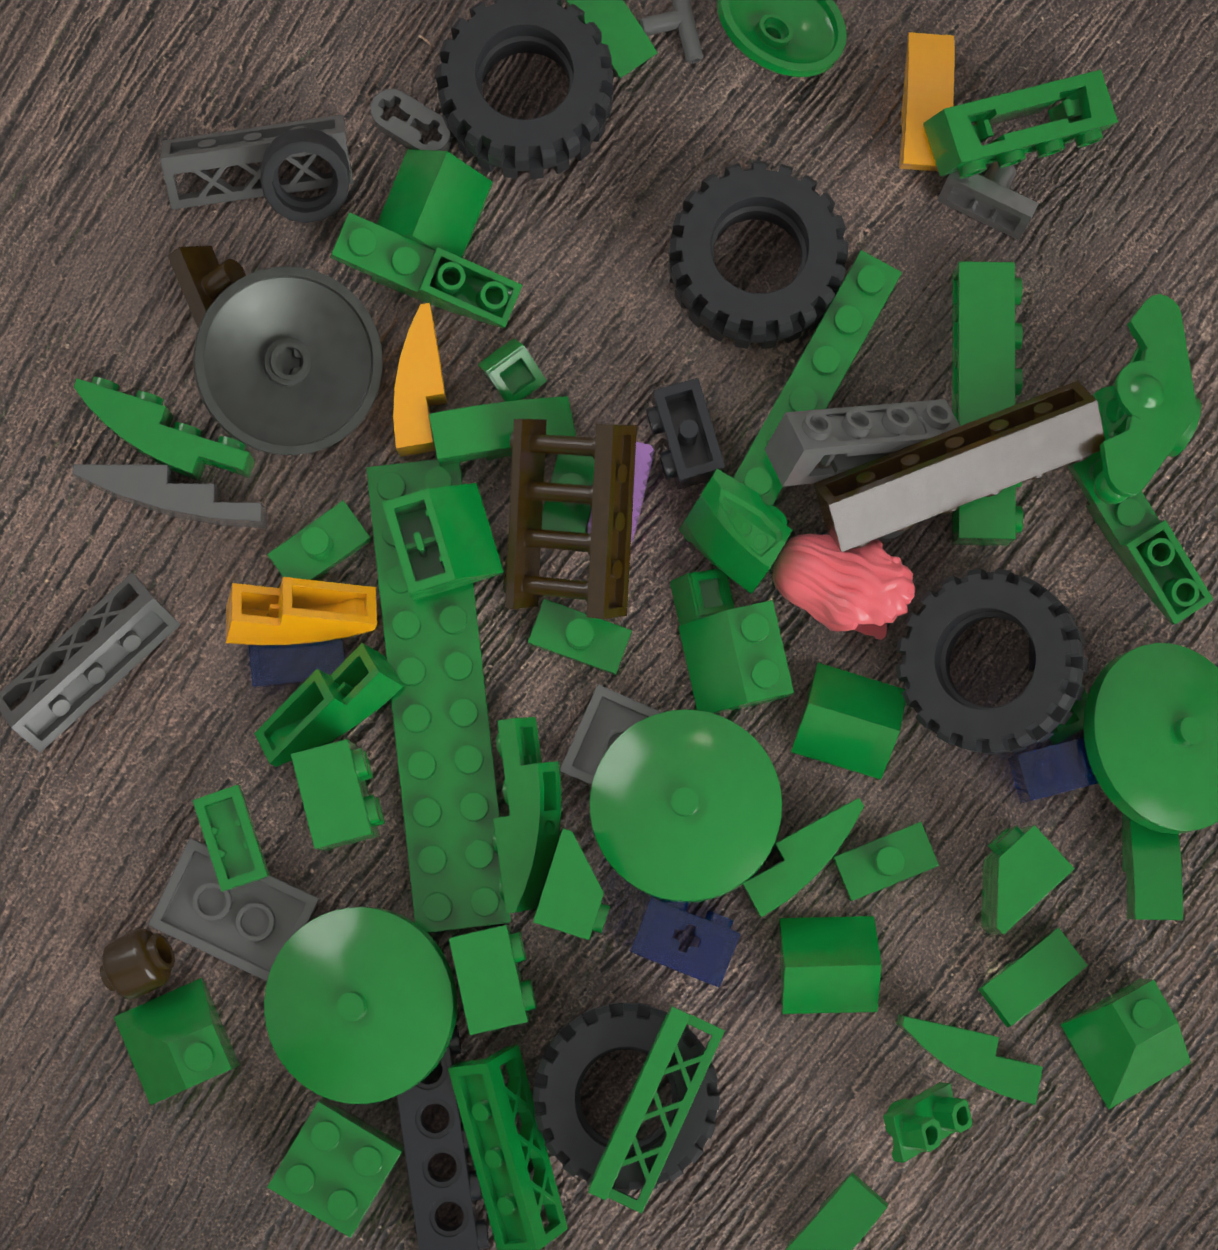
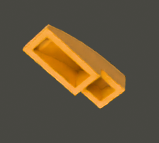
[899,32,955,172]
[393,303,447,457]
[226,577,377,645]

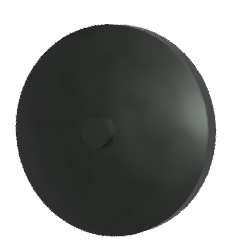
[193,266,383,455]

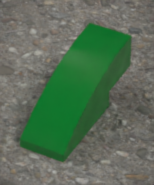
[429,396,576,466]
[254,643,403,767]
[741,798,864,918]
[1122,813,1183,920]
[896,1014,1043,1105]

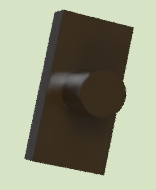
[168,246,246,328]

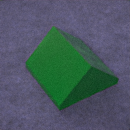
[377,149,493,258]
[790,663,906,780]
[779,916,882,1014]

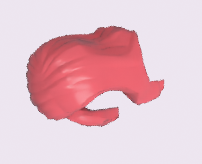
[772,533,916,640]

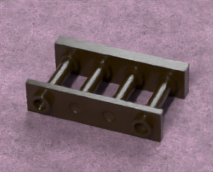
[503,419,637,619]

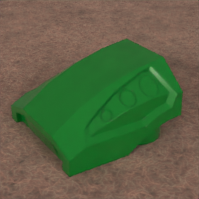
[679,469,792,594]

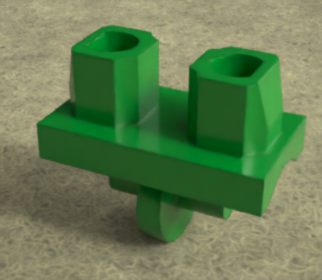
[883,1082,972,1163]

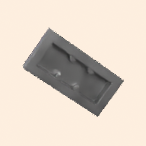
[937,162,1039,240]

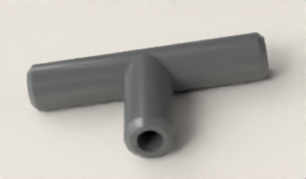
[639,0,703,64]

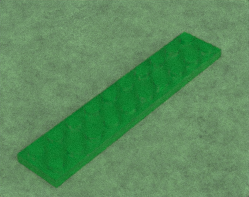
[366,459,512,933]

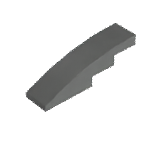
[72,464,267,529]

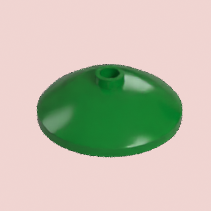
[717,0,847,77]

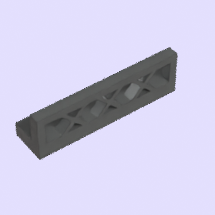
[160,114,354,210]
[0,572,180,753]

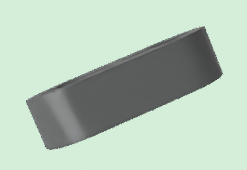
[371,89,451,151]

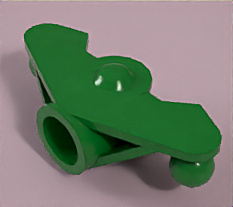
[1092,294,1202,505]

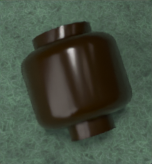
[100,928,175,999]

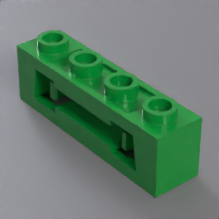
[923,70,1118,179]

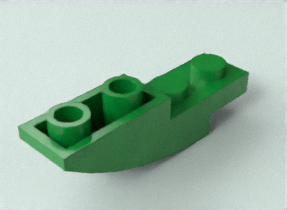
[330,212,523,328]
[73,377,255,482]
[1067,451,1214,625]
[492,717,561,914]

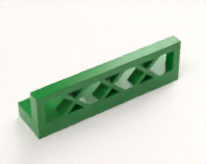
[588,1005,725,1214]
[448,1045,568,1250]

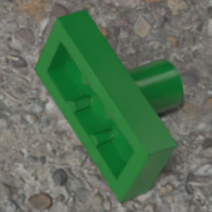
[542,454,595,533]
[267,500,372,580]
[528,599,632,676]
[192,785,270,892]
[832,822,939,901]

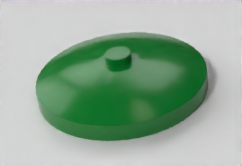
[1083,643,1218,834]
[590,709,782,903]
[264,907,457,1104]

